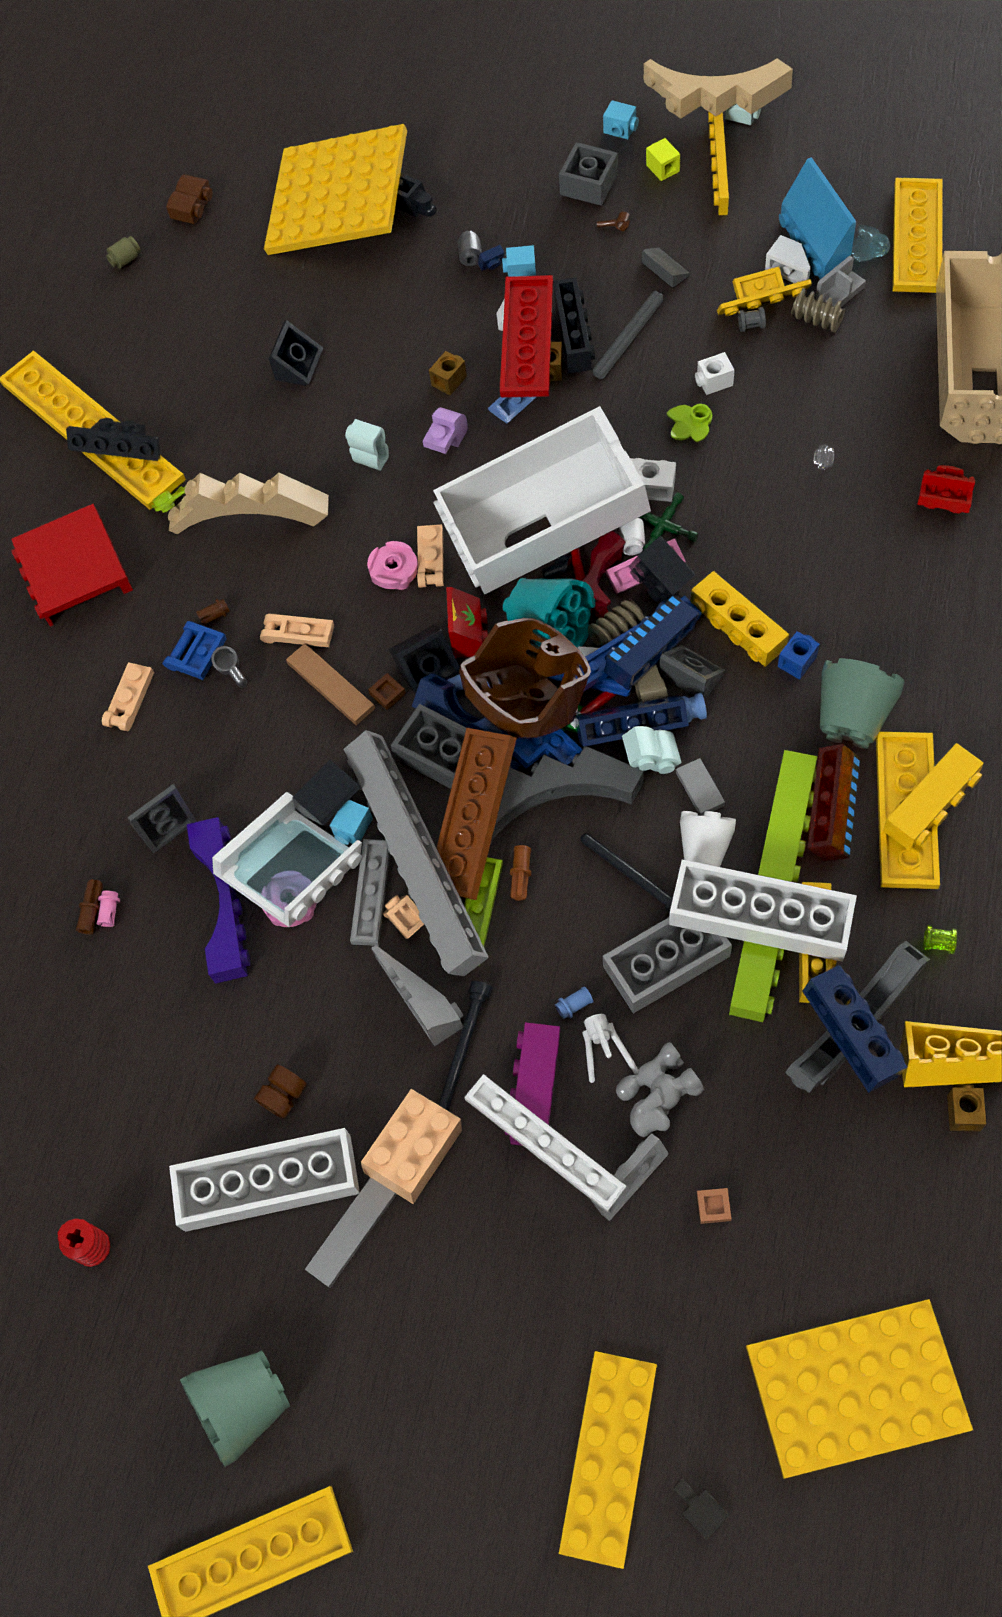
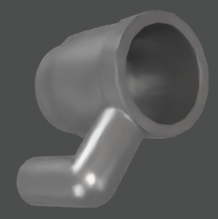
[211,646,247,688]

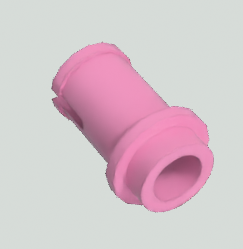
[97,891,120,927]

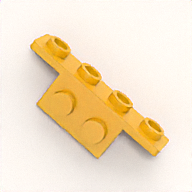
[717,266,812,316]

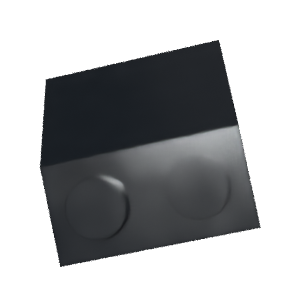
[389,625,460,695]

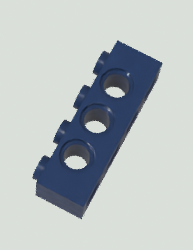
[575,695,689,747]
[802,965,907,1093]

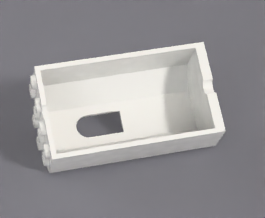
[433,406,651,594]

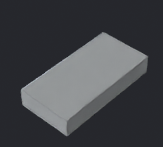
[676,758,725,816]

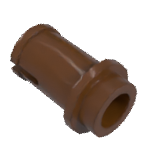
[196,598,230,626]

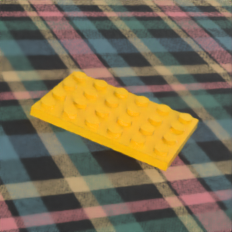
[746,1299,973,1479]

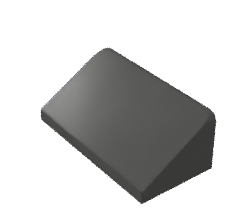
[642,247,690,288]

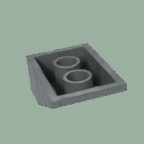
[127,784,197,854]

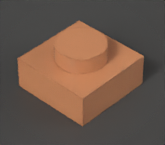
[697,1188,732,1224]

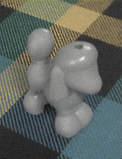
[616,1042,705,1137]

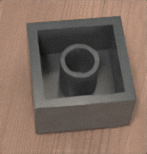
[559,142,618,206]

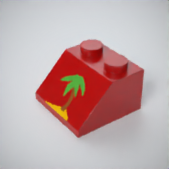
[446,587,488,658]

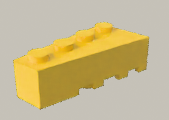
[900,1021,1002,1087]

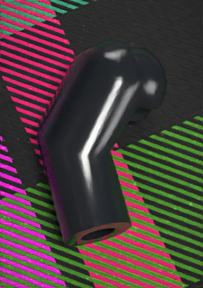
[542,552,572,579]

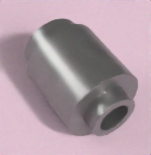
[458,231,482,266]

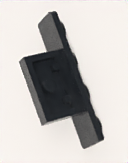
[66,418,160,461]

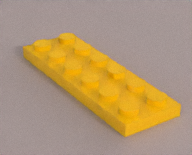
[892,178,942,293]
[876,732,940,889]
[559,1351,657,1569]
[148,1486,353,1617]

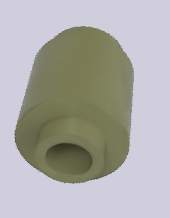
[106,236,141,269]

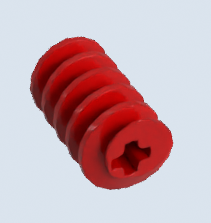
[57,1218,110,1267]

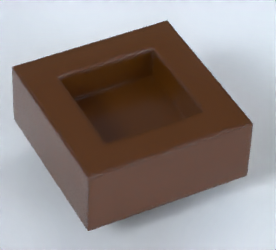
[368,673,406,710]

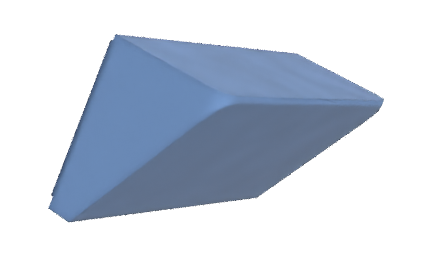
[488,397,536,424]

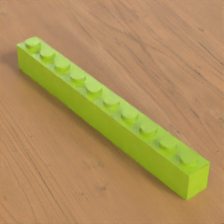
[729,750,821,1022]

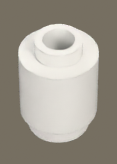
[619,518,645,555]

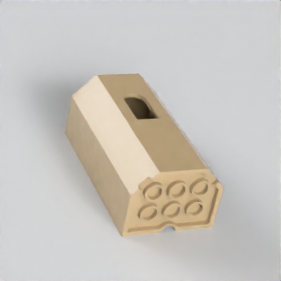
[936,251,1002,444]

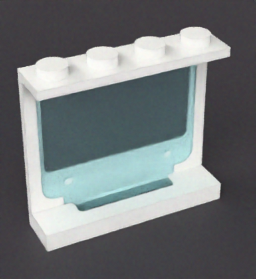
[212,792,362,927]

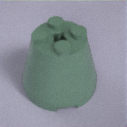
[820,658,905,749]
[180,1350,290,1467]

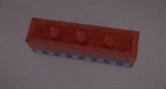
[807,744,860,861]

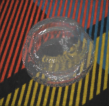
[814,444,834,470]

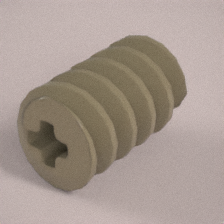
[791,288,845,332]
[588,599,645,648]

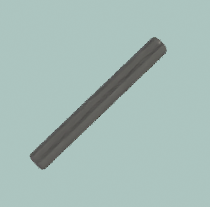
[593,291,663,379]

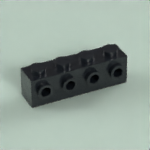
[553,277,595,374]

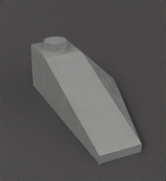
[371,945,463,1046]

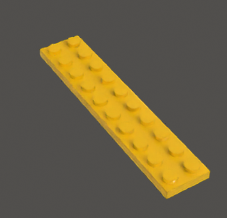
[0,350,186,510]

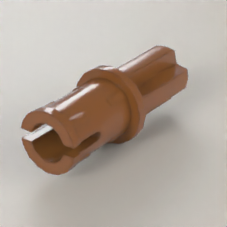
[510,845,532,901]

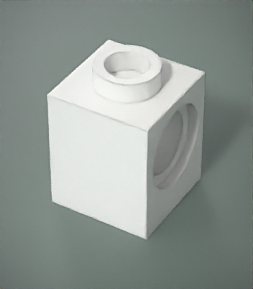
[695,352,734,395]

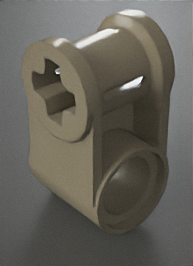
[634,665,668,702]

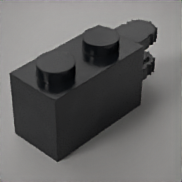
[395,173,437,217]

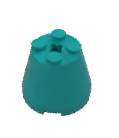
[503,578,595,648]

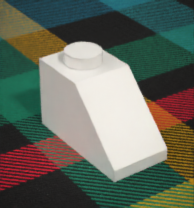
[765,235,811,283]

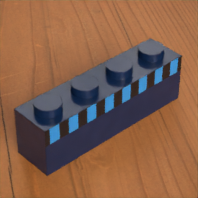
[604,595,699,690]

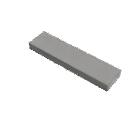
[350,839,390,946]
[305,1178,397,1288]

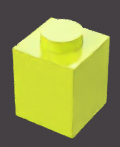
[646,138,680,181]

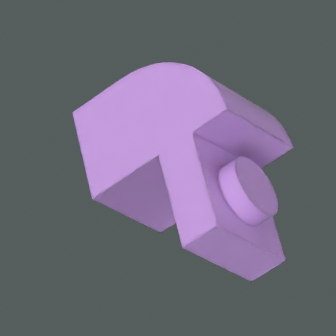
[423,407,468,454]

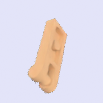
[417,524,444,588]
[260,614,334,647]
[102,662,154,731]

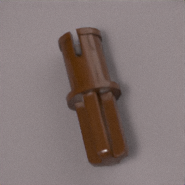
[76,879,103,935]

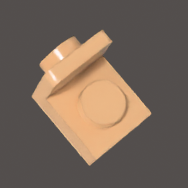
[382,895,424,939]

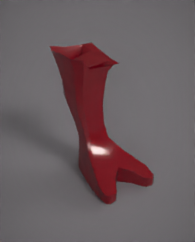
[582,531,626,619]

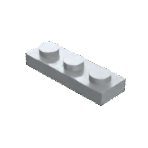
[591,1133,669,1221]

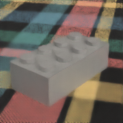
[603,918,732,1014]

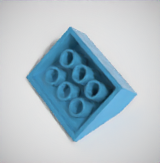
[779,157,856,279]

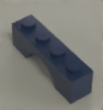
[412,673,516,738]

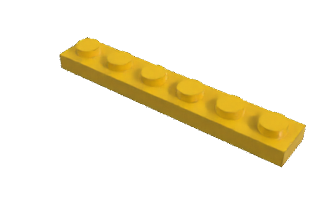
[708,111,729,215]

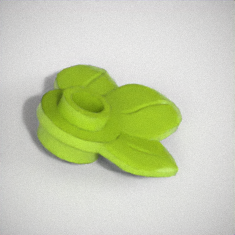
[667,404,713,442]
[152,486,185,513]

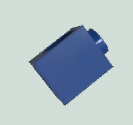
[778,631,819,680]

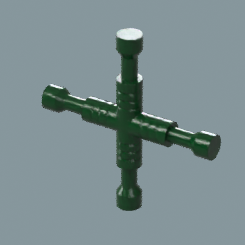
[639,493,699,552]

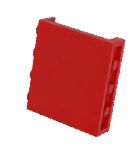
[11,504,133,626]

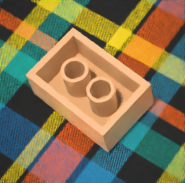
[361,1089,462,1204]

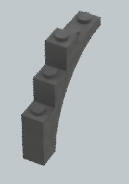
[490,746,644,844]
[785,941,930,1093]

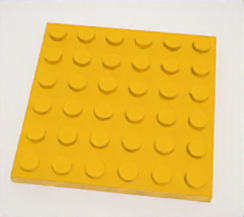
[264,124,407,255]

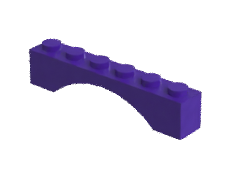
[187,817,250,984]

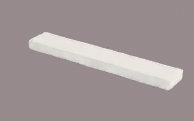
[465,1074,626,1212]

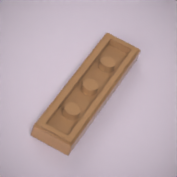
[286,643,375,726]

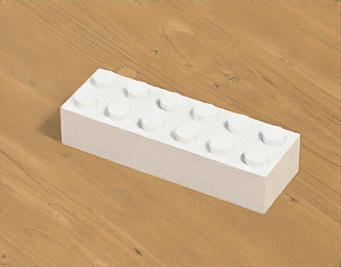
[669,860,857,962]
[169,1128,360,1232]

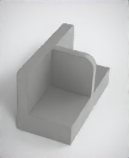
[815,256,866,307]

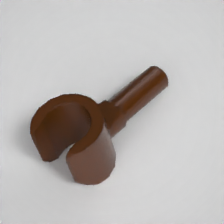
[597,212,630,231]

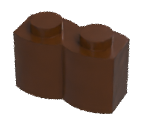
[166,174,212,224]

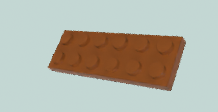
[436,728,517,900]

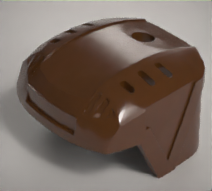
[459,618,591,739]

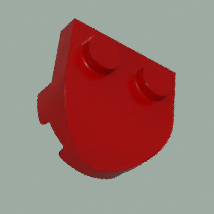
[917,465,975,513]

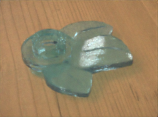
[851,225,890,262]

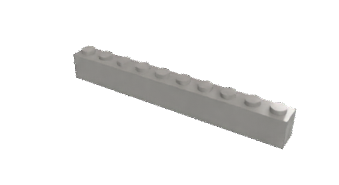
[344,730,489,976]

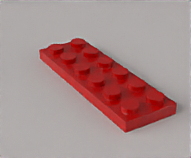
[500,275,553,397]

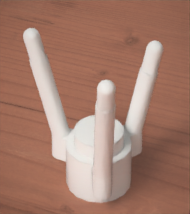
[582,1014,638,1083]

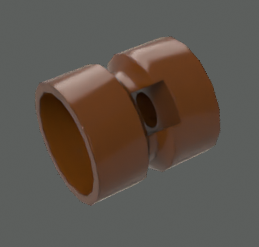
[253,1064,308,1119]

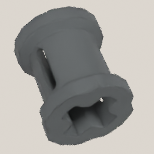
[738,307,766,332]

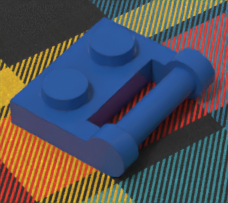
[163,621,227,680]

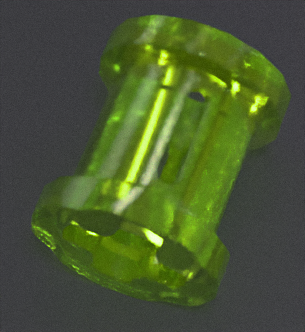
[923,925,957,954]

